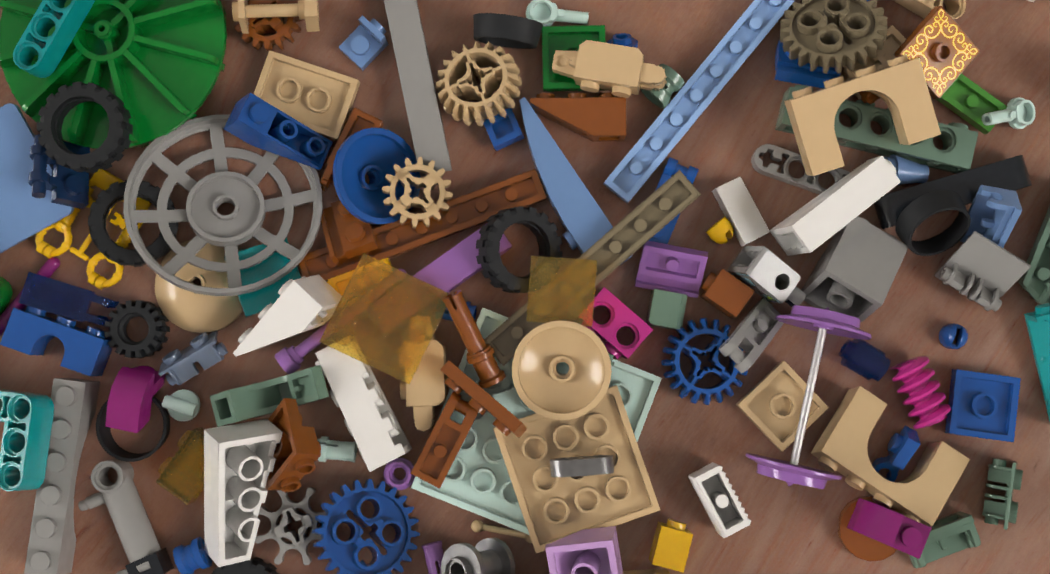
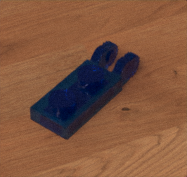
[18,272,119,327]

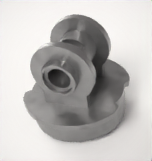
[441,538,515,574]

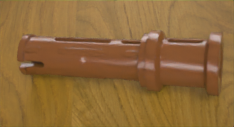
[442,290,506,389]

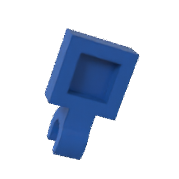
[872,425,921,482]

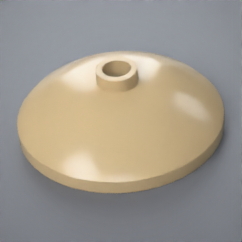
[155,240,243,333]
[512,320,612,420]

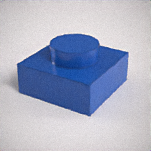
[483,108,525,151]

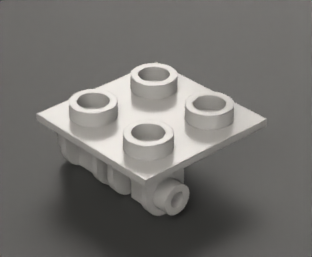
[934,231,1031,312]

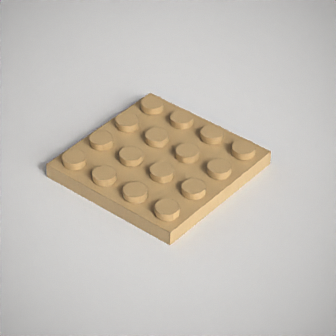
[493,385,660,554]

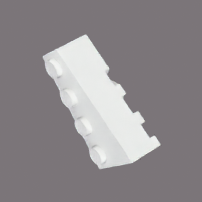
[315,335,412,472]
[204,419,283,567]

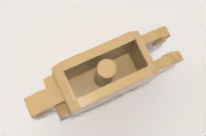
[552,40,667,98]
[399,316,447,432]

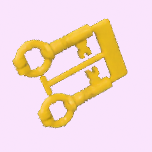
[35,169,152,290]

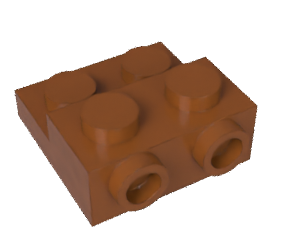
[267,398,321,493]

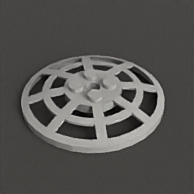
[123,114,323,296]

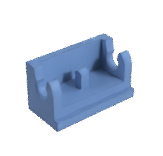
[960,185,1022,248]

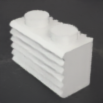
[688,462,751,538]

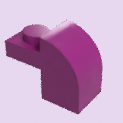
[105,366,166,433]
[847,498,932,559]

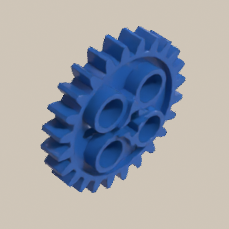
[312,479,420,574]

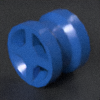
[173,537,212,574]

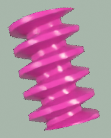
[889,356,951,429]

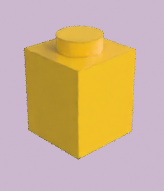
[649,519,693,573]

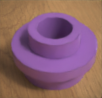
[383,458,415,490]

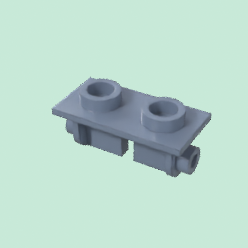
[159,331,228,386]

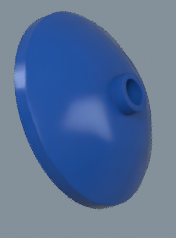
[333,128,421,225]

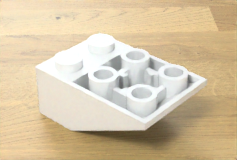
[233,274,346,357]

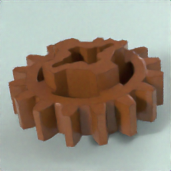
[232,0,302,52]

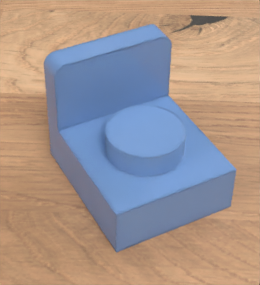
[339,15,389,71]

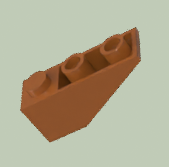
[530,92,626,142]

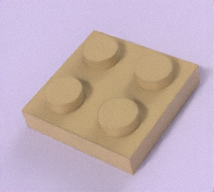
[736,360,829,452]

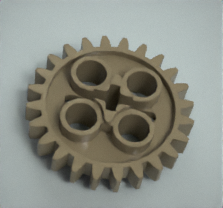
[780,0,888,74]

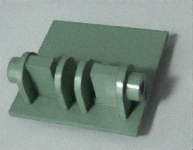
[982,458,1023,530]

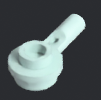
[526,0,589,26]
[982,97,1036,129]

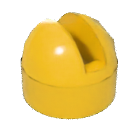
[705,216,734,244]

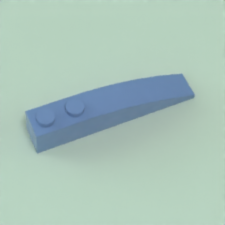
[519,97,633,264]

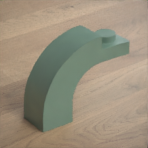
[210,365,329,427]

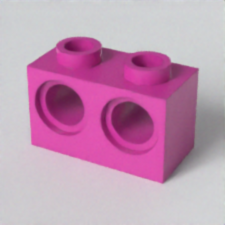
[578,287,653,359]

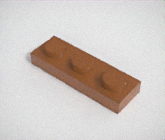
[441,360,527,438]

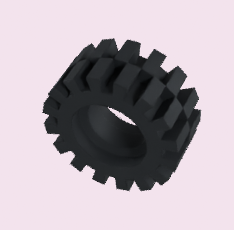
[104,300,170,358]

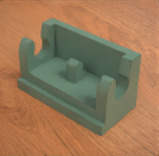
[908,511,981,569]

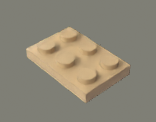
[254,50,360,141]

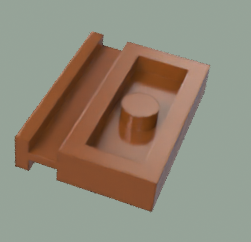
[321,200,378,264]

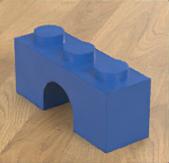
[0,305,112,377]

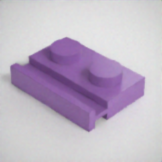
[635,241,708,298]

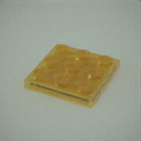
[319,253,449,385]

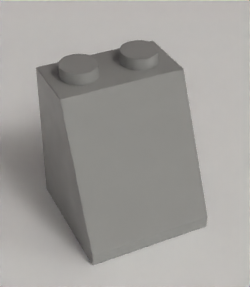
[801,216,908,323]

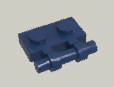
[28,134,90,209]

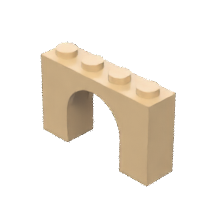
[784,54,941,176]
[811,386,970,526]

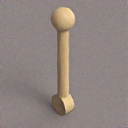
[471,520,532,543]

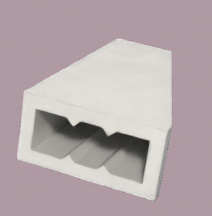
[769,156,901,256]

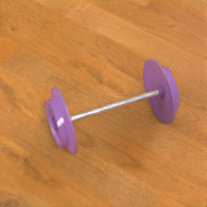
[745,305,872,489]

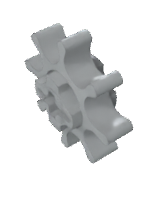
[255,487,326,565]

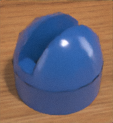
[939,324,968,349]

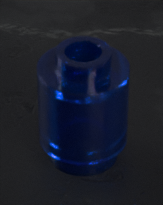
[839,339,891,381]

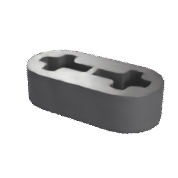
[550,455,614,477]

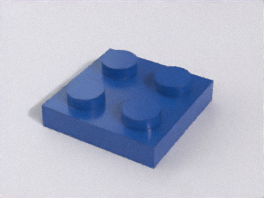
[945,369,1021,442]

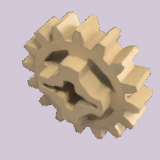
[382,157,453,228]

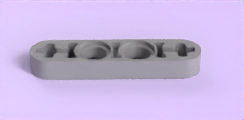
[751,144,850,194]

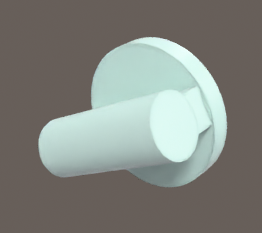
[162,389,201,421]

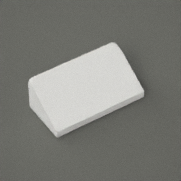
[712,177,770,247]

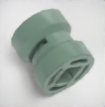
[640,64,685,109]

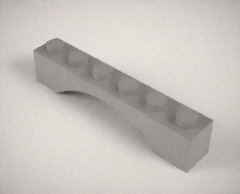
[24,378,100,574]

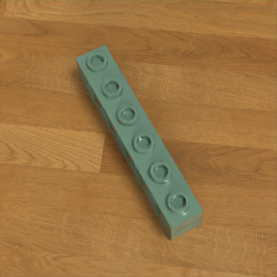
[775,85,979,174]

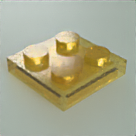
[526,256,597,326]

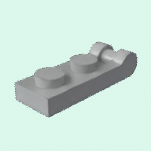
[718,297,784,374]

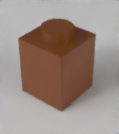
[700,269,755,319]

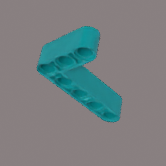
[13,0,95,78]
[0,389,54,492]

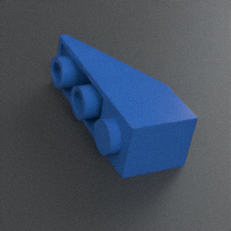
[224,92,333,170]

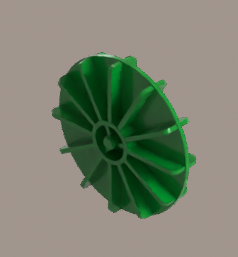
[0,0,227,149]

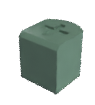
[646,289,688,330]

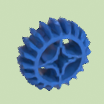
[661,318,748,405]

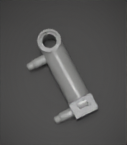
[78,459,174,574]

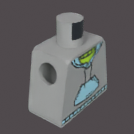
[727,246,806,307]

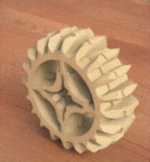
[436,41,522,127]

